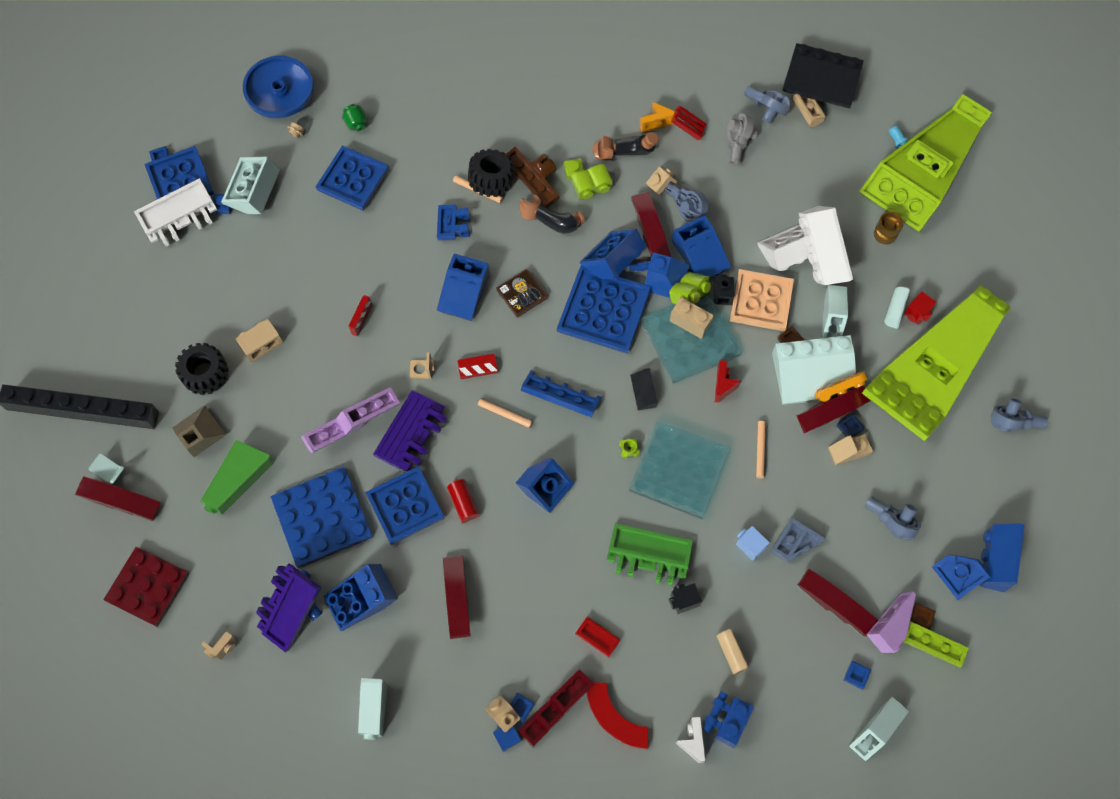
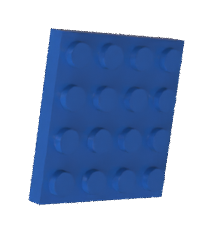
[557,265,651,354]
[270,466,373,568]

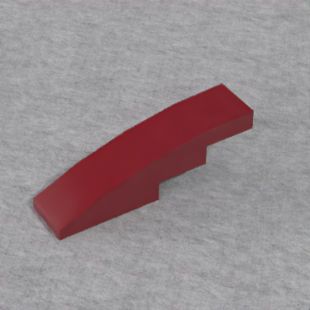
[631,192,671,258]
[796,385,871,433]
[75,476,160,521]
[443,555,471,639]
[797,569,878,637]
[518,669,594,748]

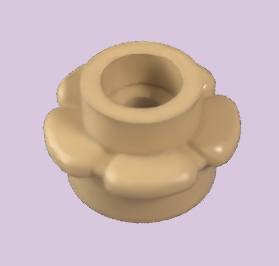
[287,122,304,138]

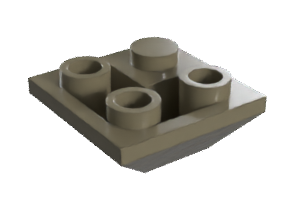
[172,406,226,457]

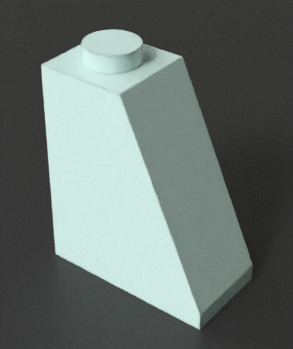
[821,285,848,338]
[358,678,388,740]
[849,697,909,761]

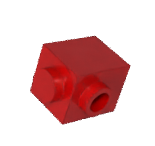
[904,291,937,325]

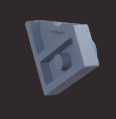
[771,518,825,562]

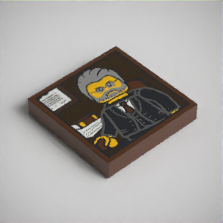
[496,269,548,318]

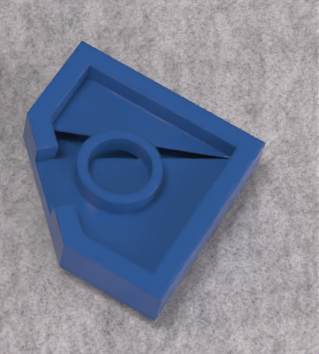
[932,554,992,600]

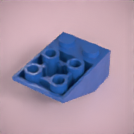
[672,215,731,279]
[437,253,490,321]
[324,564,398,631]

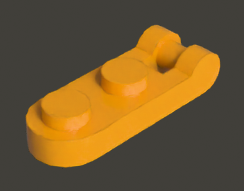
[815,371,868,402]

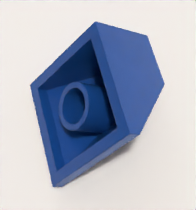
[645,253,689,298]
[516,458,575,513]

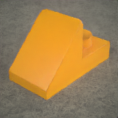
[640,102,675,133]

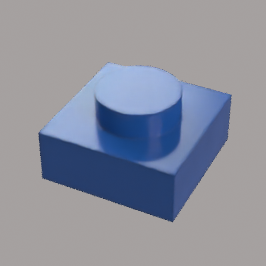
[213,193,231,214]

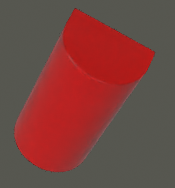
[447,479,480,523]

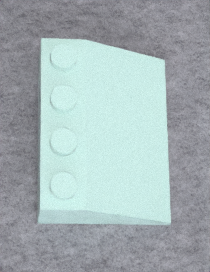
[772,335,856,405]

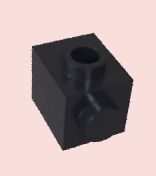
[713,275,734,305]
[669,583,702,614]

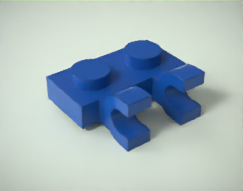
[437,204,470,240]

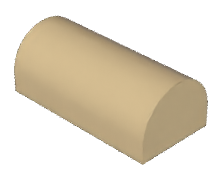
[793,94,826,128]
[716,629,748,675]

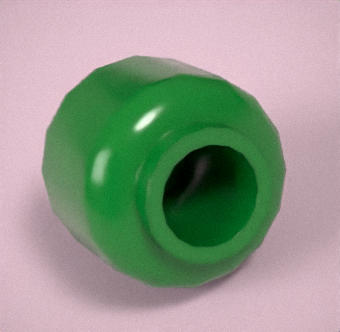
[342,104,368,131]

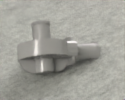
[727,113,757,165]

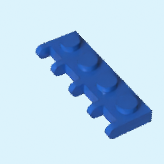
[521,370,601,418]

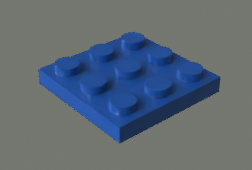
[316,145,389,211]
[144,146,214,199]
[365,466,445,545]

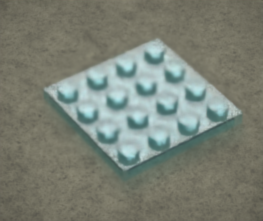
[641,292,742,384]
[629,420,730,519]

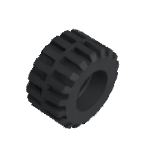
[468,149,514,197]
[175,343,229,395]

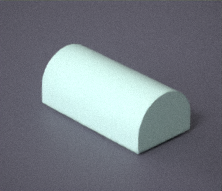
[884,287,910,329]

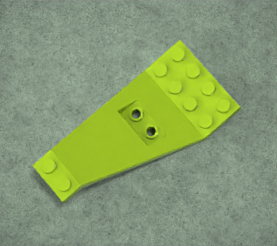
[859,94,992,232]
[862,285,1012,442]

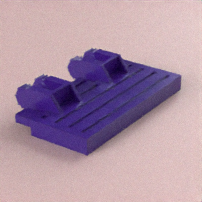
[373,390,447,472]
[256,563,321,653]

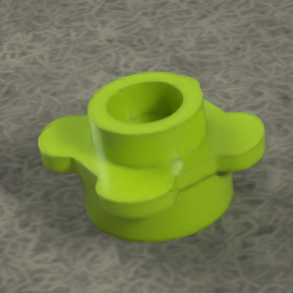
[619,438,640,458]

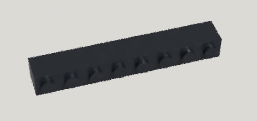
[0,384,159,429]

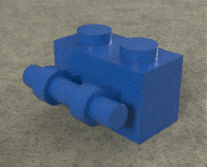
[702,691,754,748]

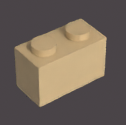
[670,297,714,339]
[235,318,283,363]

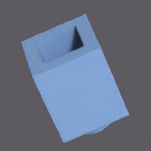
[736,526,770,561]

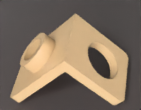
[410,352,435,379]

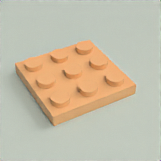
[730,269,794,332]

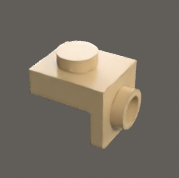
[646,167,678,195]
[201,632,237,660]
[485,695,520,732]

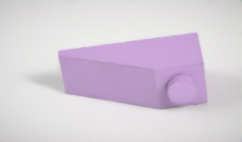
[867,591,916,653]

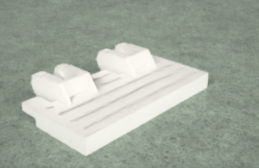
[134,178,217,247]

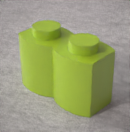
[571,164,612,200]
[669,272,711,305]

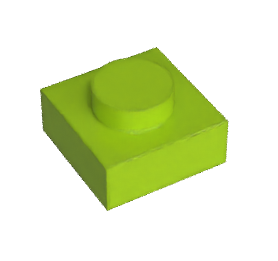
[564,158,583,180]

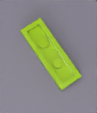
[903,621,969,668]

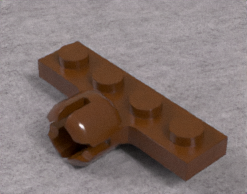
[505,147,560,208]

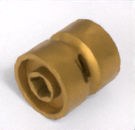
[874,211,903,245]

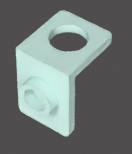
[89,454,125,484]

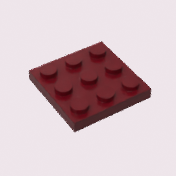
[103,547,189,627]

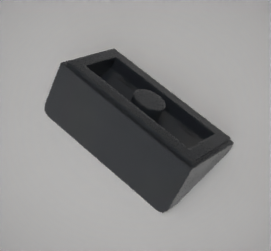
[630,368,657,410]

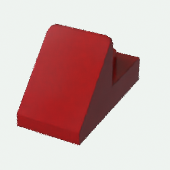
[714,360,741,403]

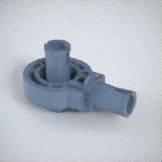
[744,86,790,123]
[665,182,710,222]
[991,397,1048,432]
[865,497,921,540]

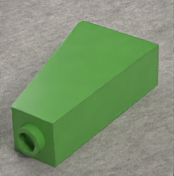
[200,440,274,514]

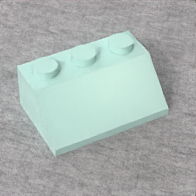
[221,157,280,214]

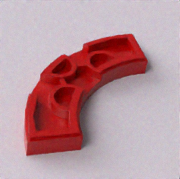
[587,682,648,749]

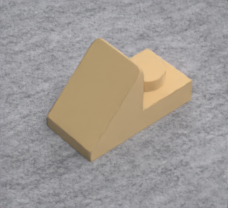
[828,434,873,466]

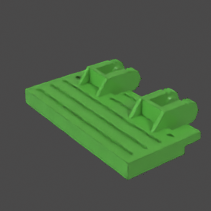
[606,523,693,586]

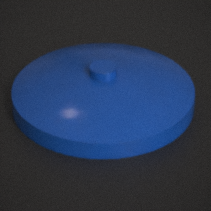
[243,56,314,118]

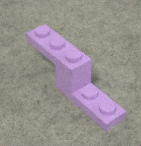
[301,387,400,454]

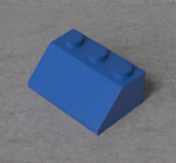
[580,228,646,280]
[980,524,1024,592]

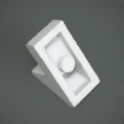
[676,717,705,763]

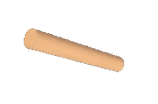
[453,176,503,203]
[478,399,533,428]
[756,421,766,478]

